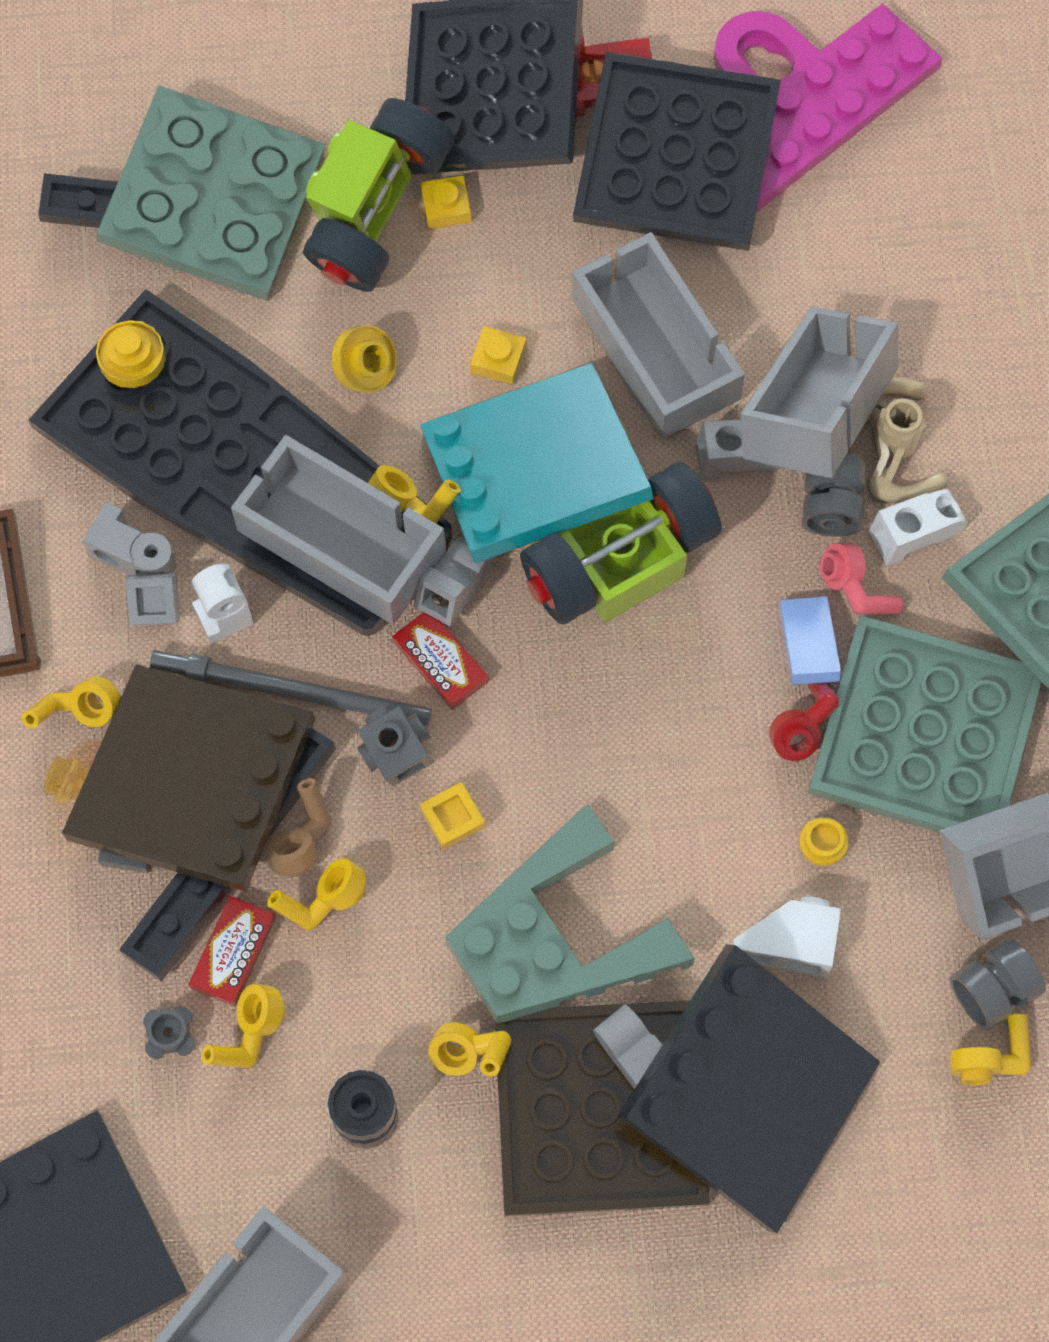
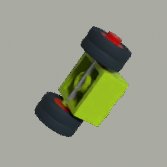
[303,98,455,292]
[520,462,722,625]

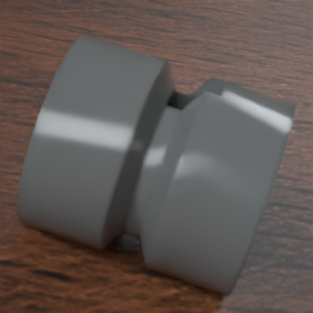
[802,453,866,537]
[949,938,1046,1031]

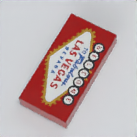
[392,612,489,710]
[188,896,276,1007]

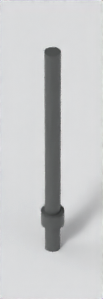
[150,650,432,727]

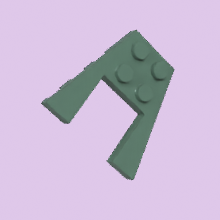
[445,805,694,1024]

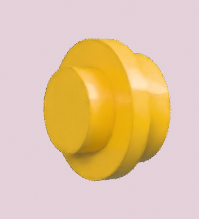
[799,817,849,866]

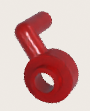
[769,682,839,761]

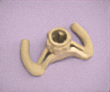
[867,377,948,503]

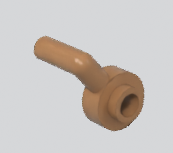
[265,778,331,877]

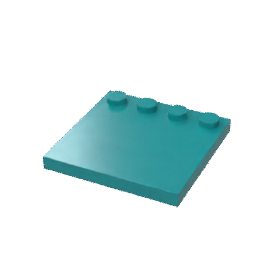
[420,363,654,563]

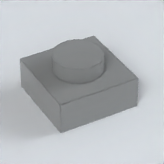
[125,573,180,625]

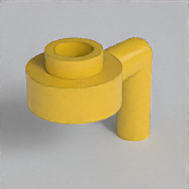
[368,465,461,523]
[21,676,121,729]
[267,858,366,930]
[201,984,285,1068]
[949,1014,1031,1085]
[428,1022,512,1077]

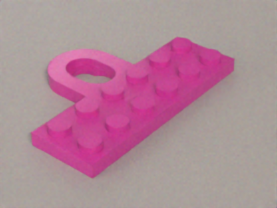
[714,3,943,212]

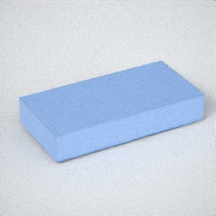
[779,596,841,685]

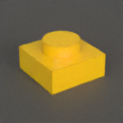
[420,175,472,229]
[470,326,527,385]
[419,782,486,850]

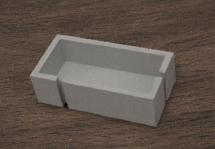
[571,232,745,440]
[741,306,898,478]
[231,434,446,625]
[940,792,1049,940]
[154,1206,348,1342]

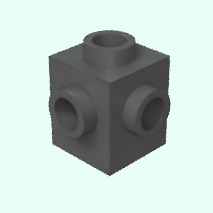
[357,706,435,787]

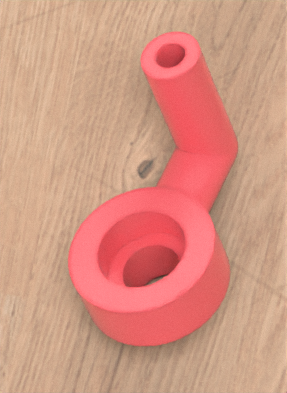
[819,543,903,615]

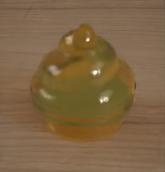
[43,755,88,804]

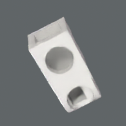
[868,489,967,567]
[192,563,254,644]

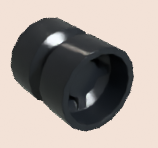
[328,1070,398,1149]

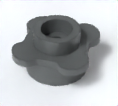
[143,1007,195,1059]

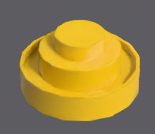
[96,320,166,388]
[332,326,397,393]

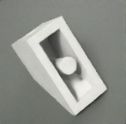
[733,897,841,978]

